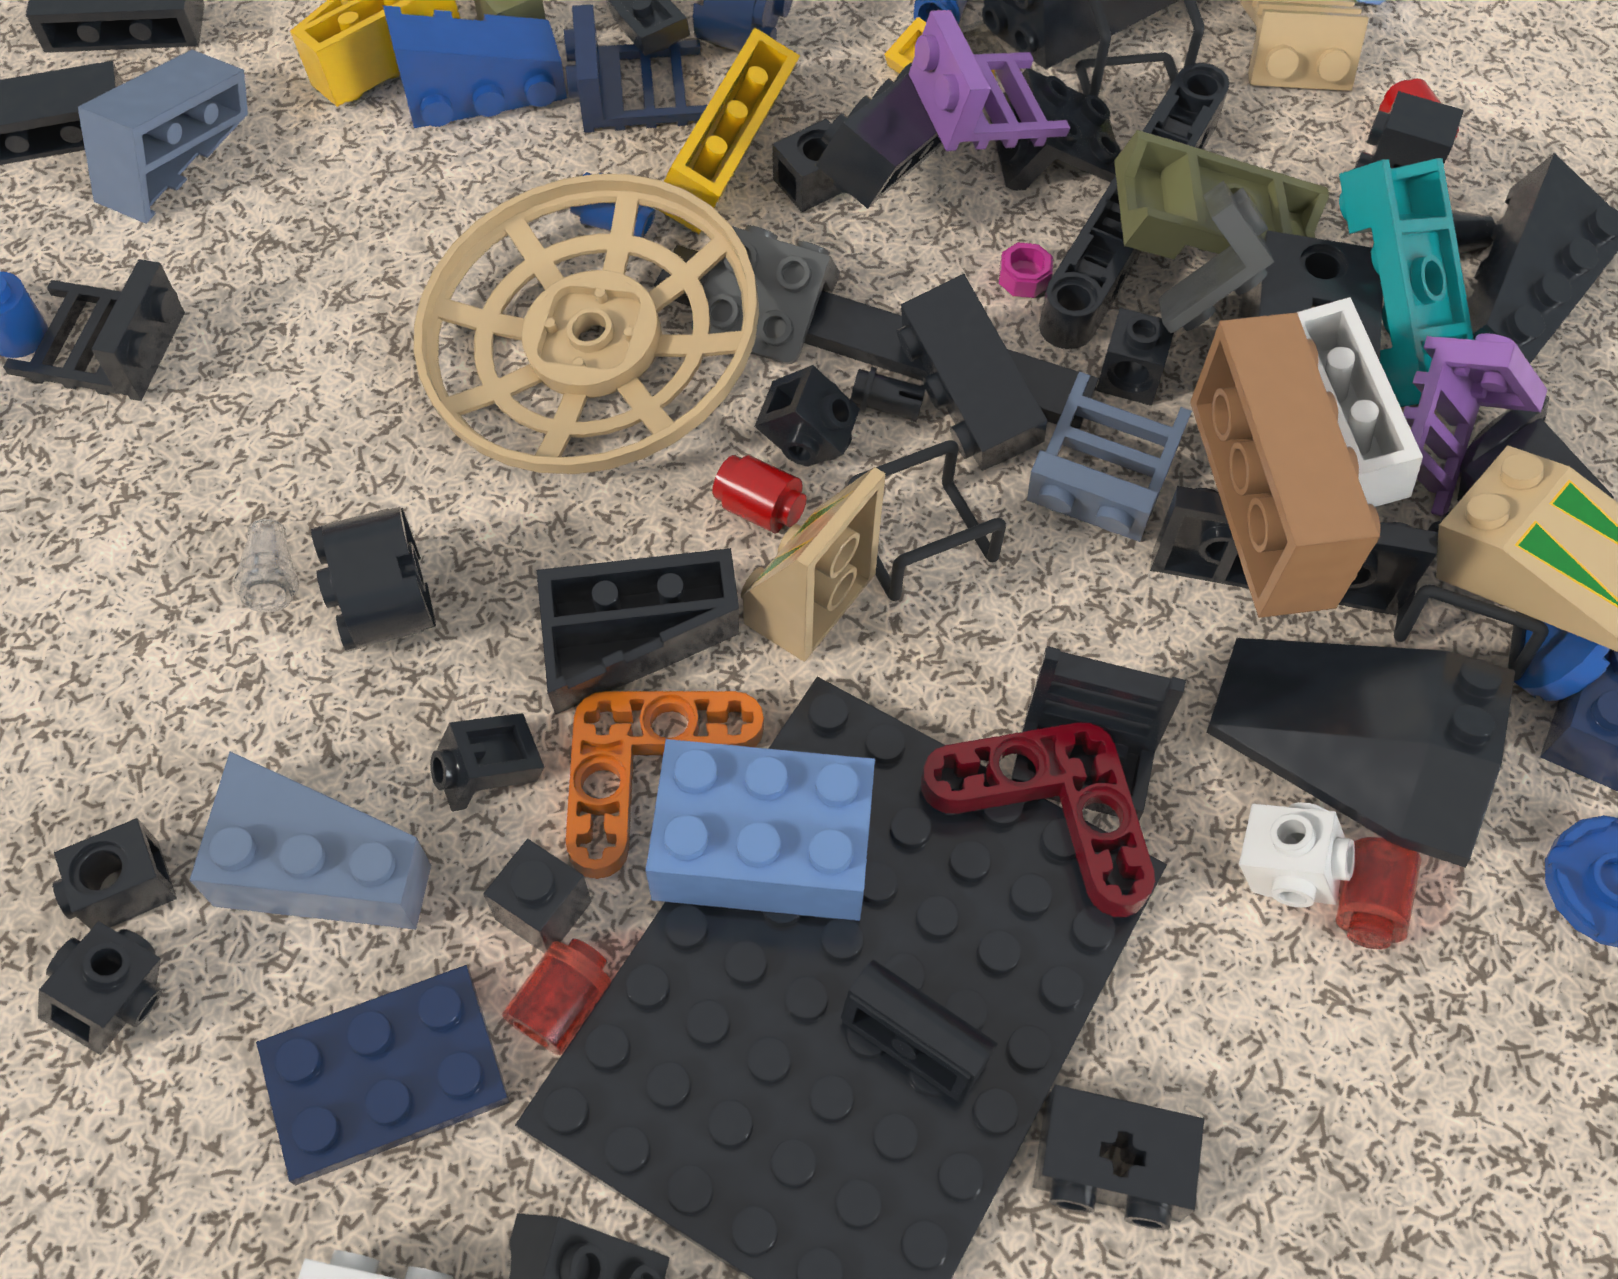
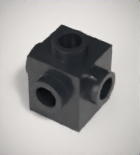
[754,365,860,467]
[38,921,162,1055]

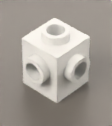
[1239,802,1355,908]

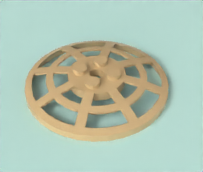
[413,174,759,474]

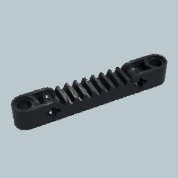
[1039,63,1230,349]

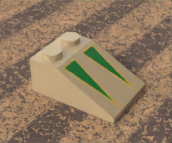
[1436,445,1618,652]
[741,467,886,662]

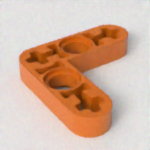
[566,691,764,879]

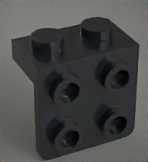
[990,68,1121,191]

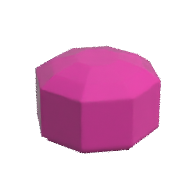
[999,242,1053,298]

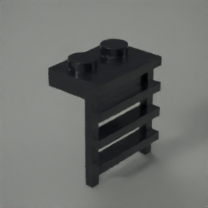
[3,259,185,401]
[1011,646,1186,820]

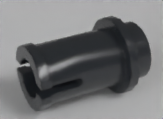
[850,366,926,423]

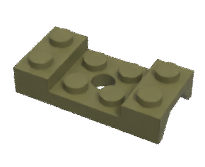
[1114,130,1329,260]

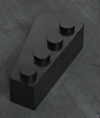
[1467,153,1618,363]

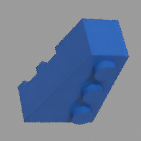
[383,5,567,128]

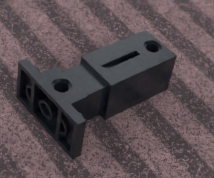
[1150,230,1438,616]

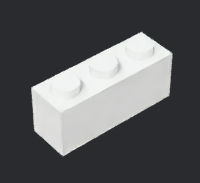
[1297,297,1423,507]

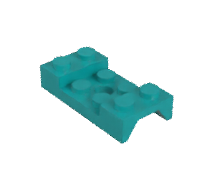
[1339,158,1474,407]

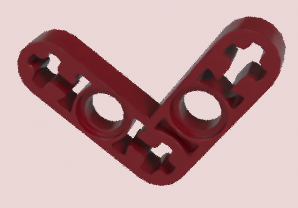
[921,723,1155,917]

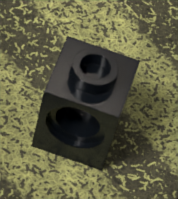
[772,118,843,212]
[1096,308,1174,406]
[52,818,177,929]

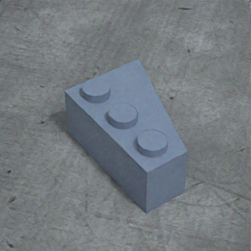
[78,49,248,224]
[190,751,431,930]

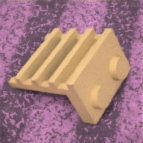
[1241,0,1369,91]

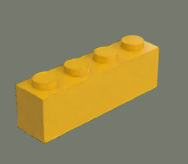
[655,28,800,234]

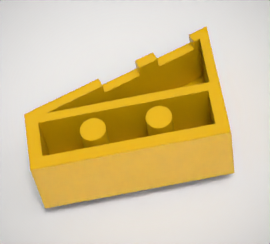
[290,0,461,107]

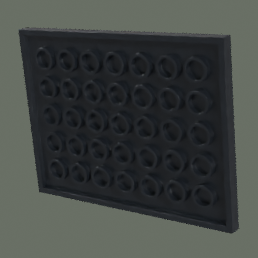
[515,676,1167,1279]

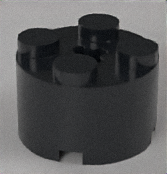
[311,507,436,652]

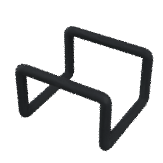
[1075,0,1204,97]
[847,440,1006,601]
[1394,520,1549,681]

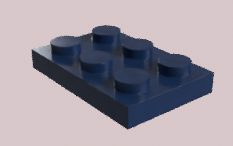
[256,965,510,1186]

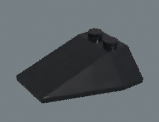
[1206,638,1515,868]

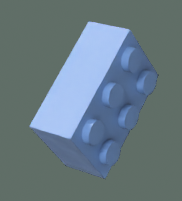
[646,739,875,921]

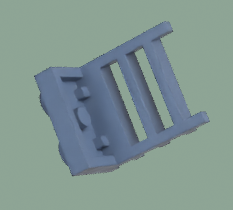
[1027,371,1192,542]

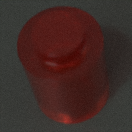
[1335,837,1422,950]
[502,938,611,1055]

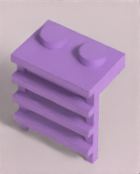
[909,10,1070,151]
[1403,333,1548,517]

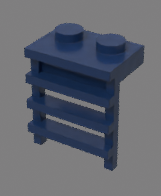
[564,4,707,133]

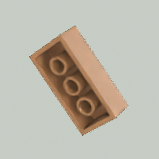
[1190,313,1380,618]

